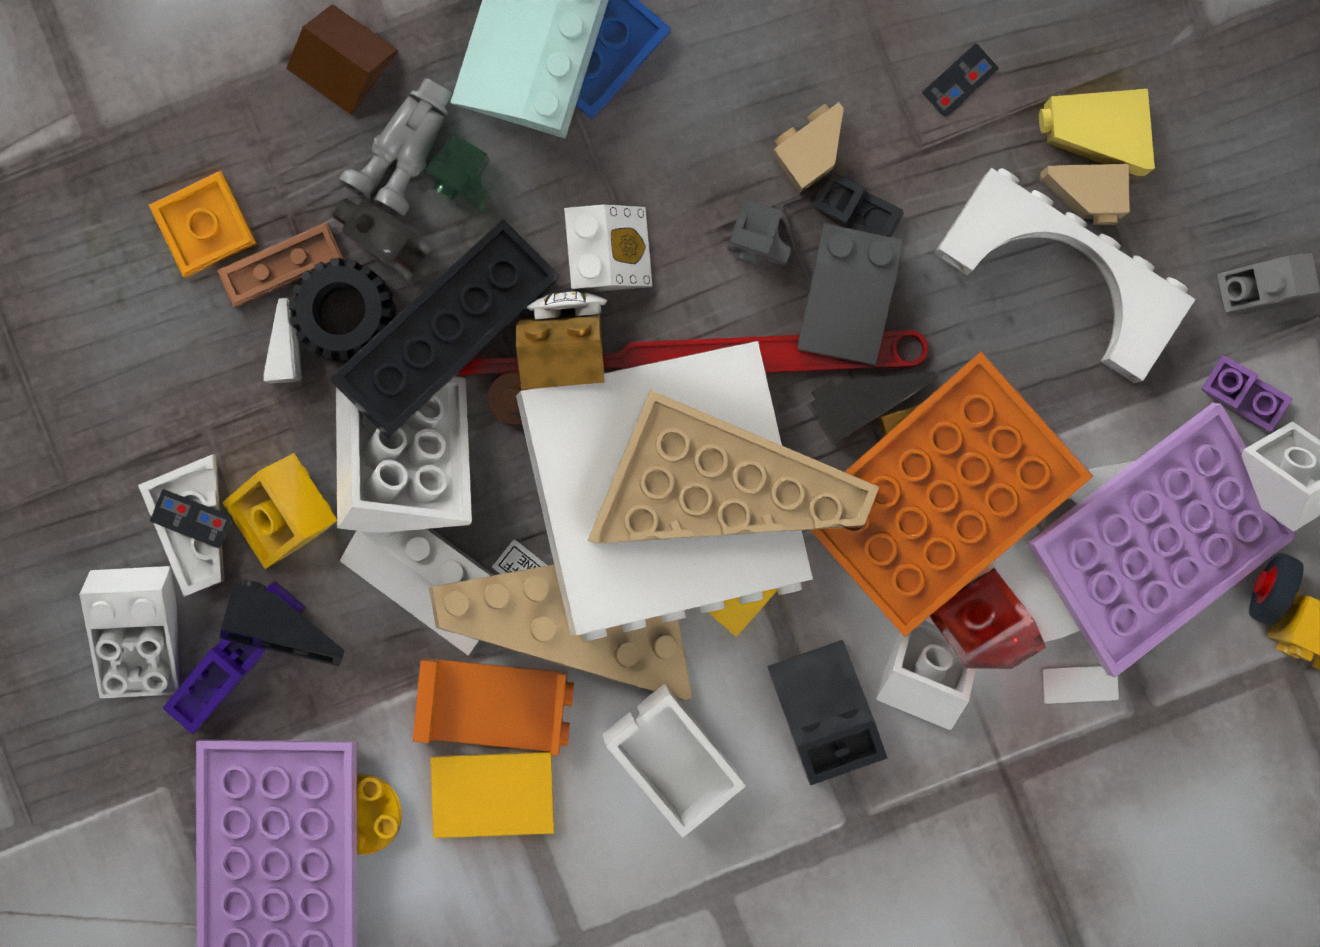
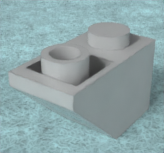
[1217,253,1320,313]

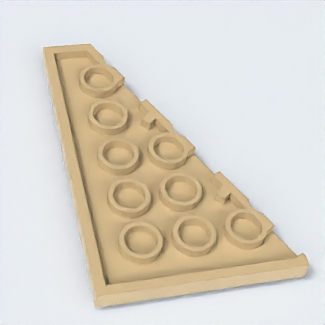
[587,390,879,544]
[429,564,692,700]

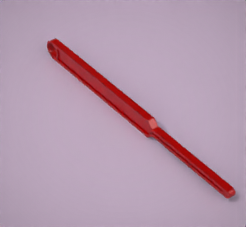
[456,330,928,376]

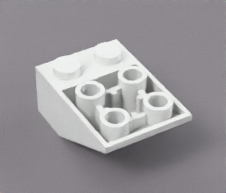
[79,566,180,698]

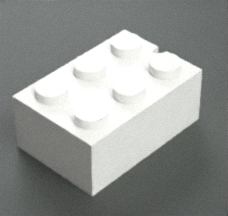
[602,683,746,838]

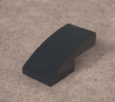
[812,171,904,237]

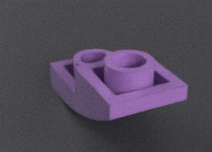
[1201,355,1293,434]

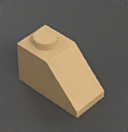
[1040,164,1130,225]

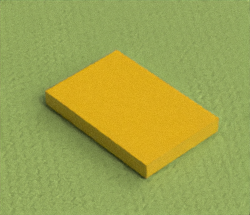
[430,751,555,838]

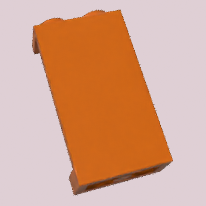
[412,658,574,756]

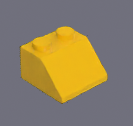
[222,453,337,570]

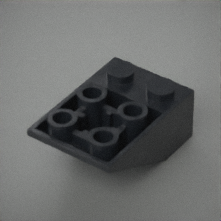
[767,639,888,786]

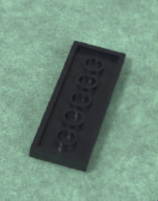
[330,219,560,439]

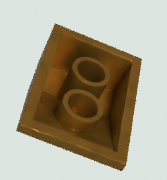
[516,314,605,390]

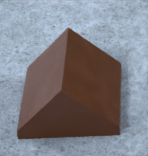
[286,4,398,115]

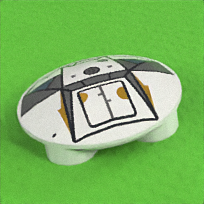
[527,291,608,319]

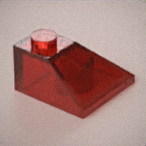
[929,568,1046,669]

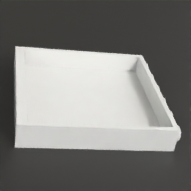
[516,341,813,642]

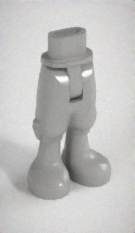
[339,78,453,218]

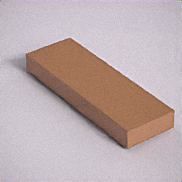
[217,222,345,308]

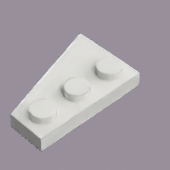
[138,454,224,597]

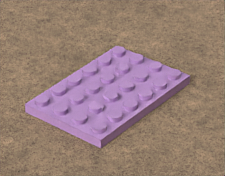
[1026,403,1298,677]
[196,739,357,947]

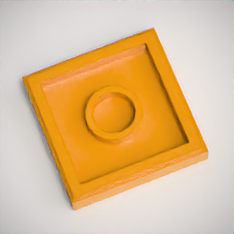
[149,170,257,278]

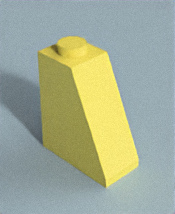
[1039,89,1155,176]

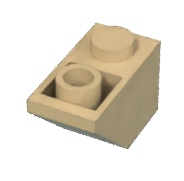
[772,102,844,194]

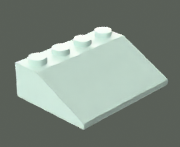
[450,0,609,138]

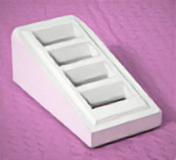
[263,298,302,384]

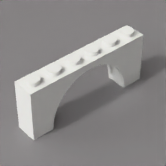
[934,168,1195,383]

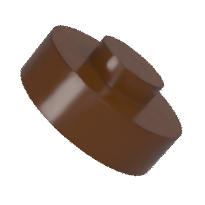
[487,370,529,424]

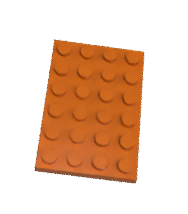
[810,351,1093,637]

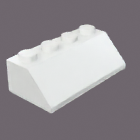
[340,528,494,655]

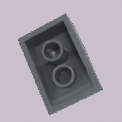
[797,223,904,367]

